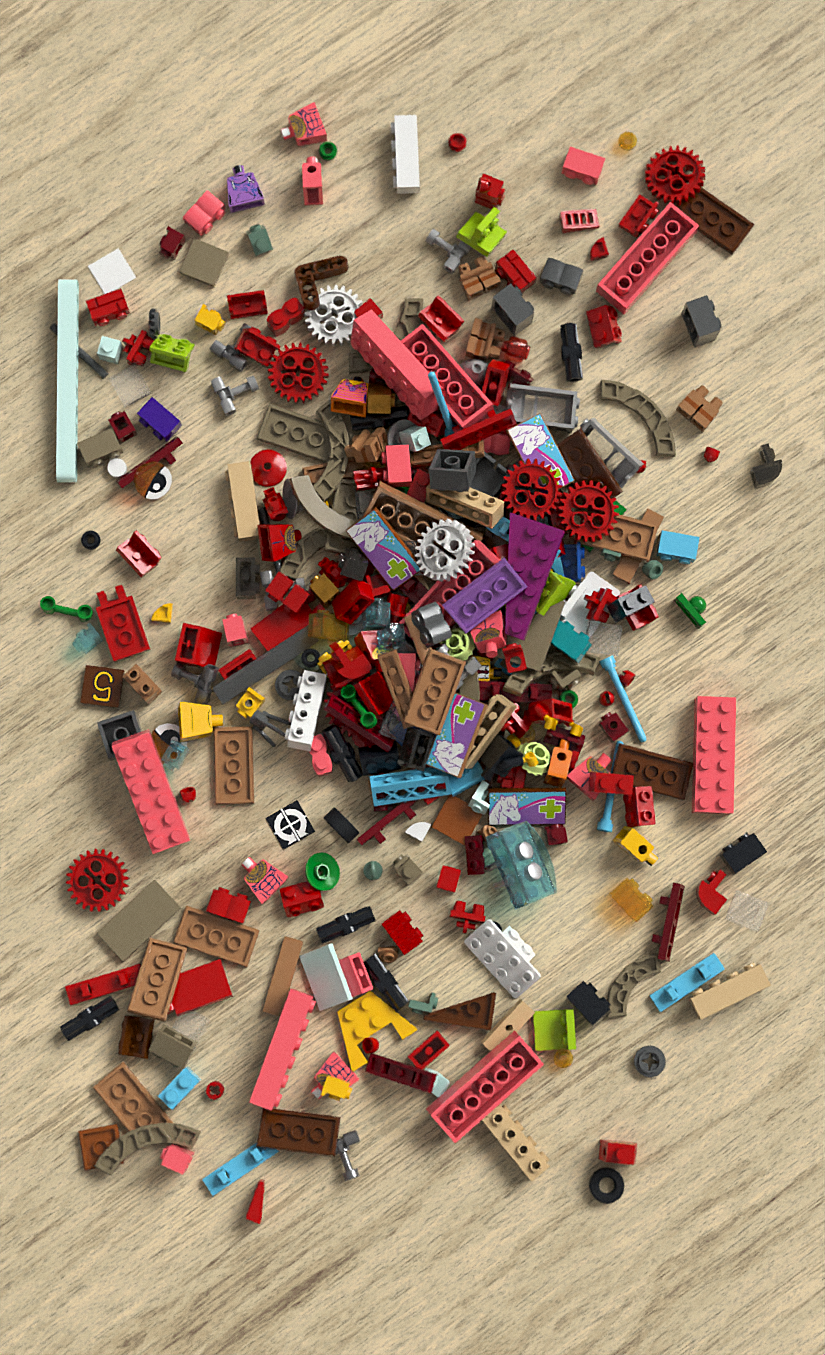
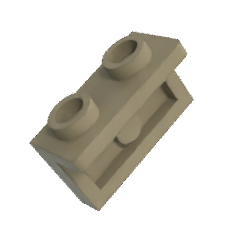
[548,669,581,693]

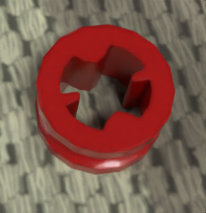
[206,1081,225,1100]

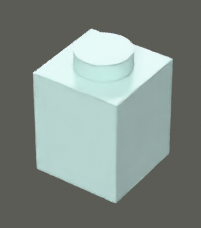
[97,336,123,364]
[399,426,431,452]

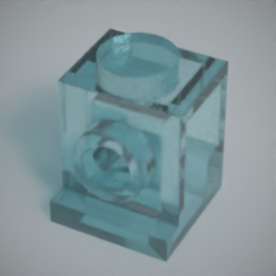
[363,598,391,628]
[72,623,104,654]
[377,623,405,650]
[161,739,190,771]

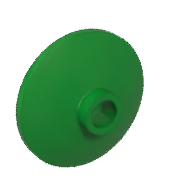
[305,852,340,891]

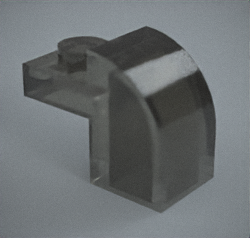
[749,443,782,489]

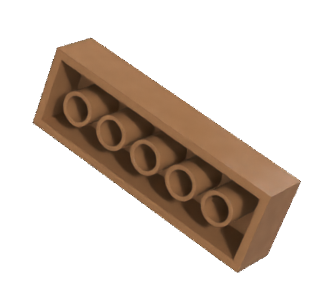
[362,481,483,562]

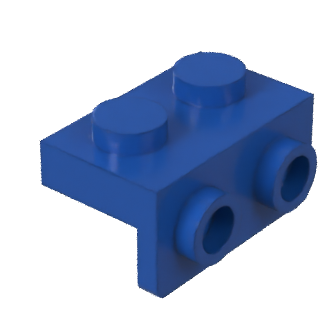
[560,542,585,583]

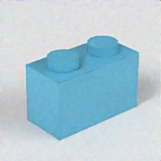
[656,530,700,564]
[158,1066,201,1110]

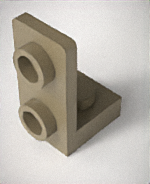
[393,854,423,885]

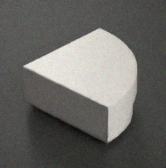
[405,822,431,842]

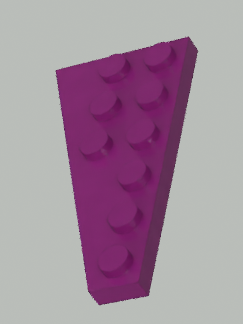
[505,512,565,641]

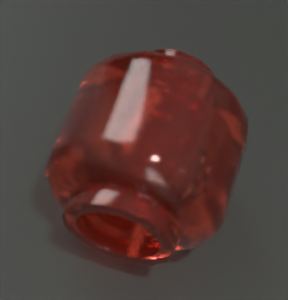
[501,336,530,363]

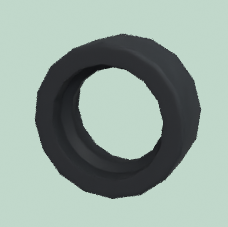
[324,807,359,843]

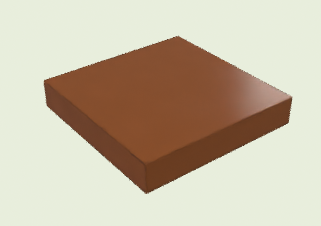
[431,794,483,846]
[78,1124,124,1170]

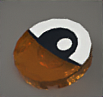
[134,461,172,499]
[151,723,188,762]

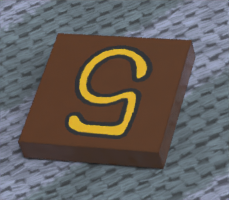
[80,665,125,708]

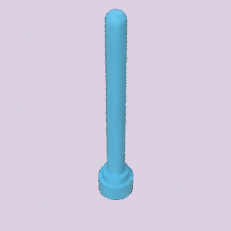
[428,371,456,437]
[599,655,647,743]
[597,741,623,833]

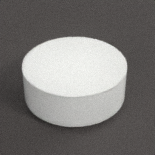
[107,458,127,478]

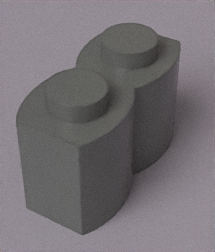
[540,258,583,295]
[411,602,452,648]

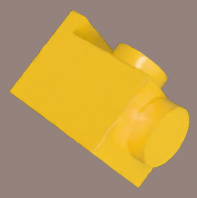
[194,304,225,335]
[236,687,265,718]
[321,1075,352,1101]

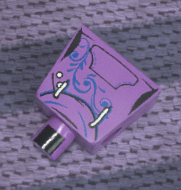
[227,165,265,213]

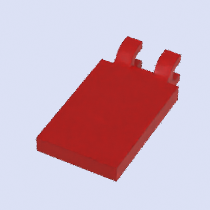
[96,584,151,662]
[250,589,327,652]
[168,959,233,1016]

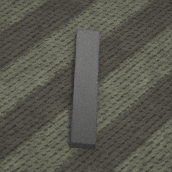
[212,625,319,704]

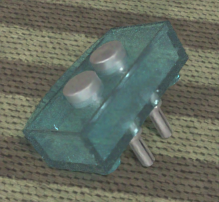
[485,821,557,910]

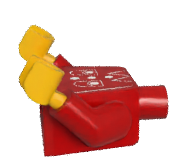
[524,698,583,737]

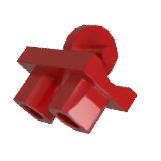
[122,330,154,367]
[352,467,387,491]
[262,487,288,521]
[318,557,350,588]
[583,588,618,623]
[380,592,409,630]
[500,702,532,739]
[450,900,486,934]

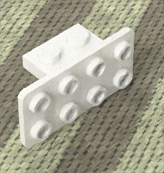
[560,572,620,637]
[464,919,541,998]

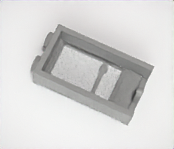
[505,384,580,433]
[579,417,644,489]

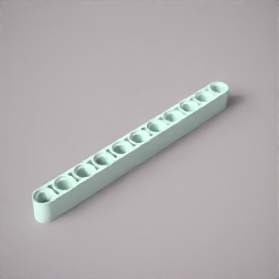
[56,279,79,483]

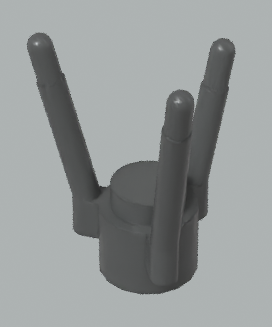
[249,710,292,747]

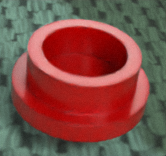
[448,133,467,152]

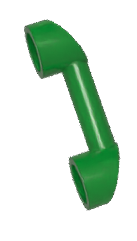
[40,596,93,622]
[341,684,377,729]

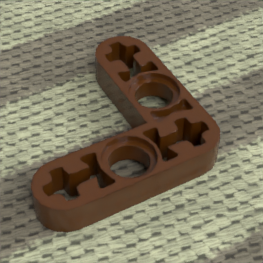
[295,256,349,310]

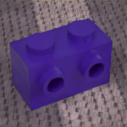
[137,397,182,442]

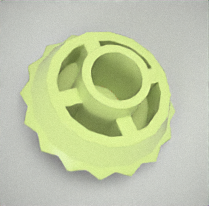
[440,628,475,660]
[519,742,550,776]

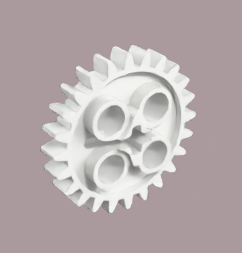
[304,285,362,346]
[415,519,475,582]

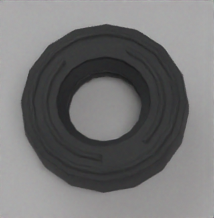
[589,1167,625,1204]

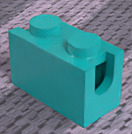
[551,620,592,664]

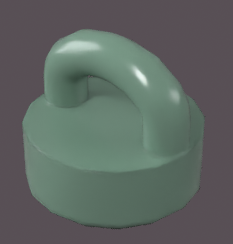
[642,560,663,580]
[363,861,383,880]

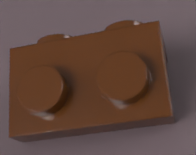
[118,1015,155,1059]

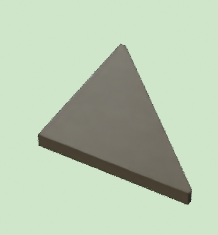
[474,601,565,672]

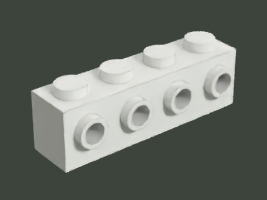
[391,115,420,194]
[285,670,327,751]

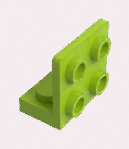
[536,571,576,616]
[533,1009,576,1051]

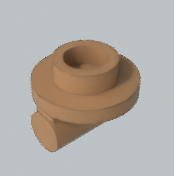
[478,825,499,847]
[378,946,398,963]

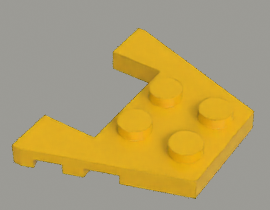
[337,990,417,1071]

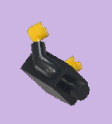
[481,734,538,781]

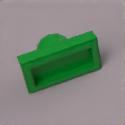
[674,593,707,629]

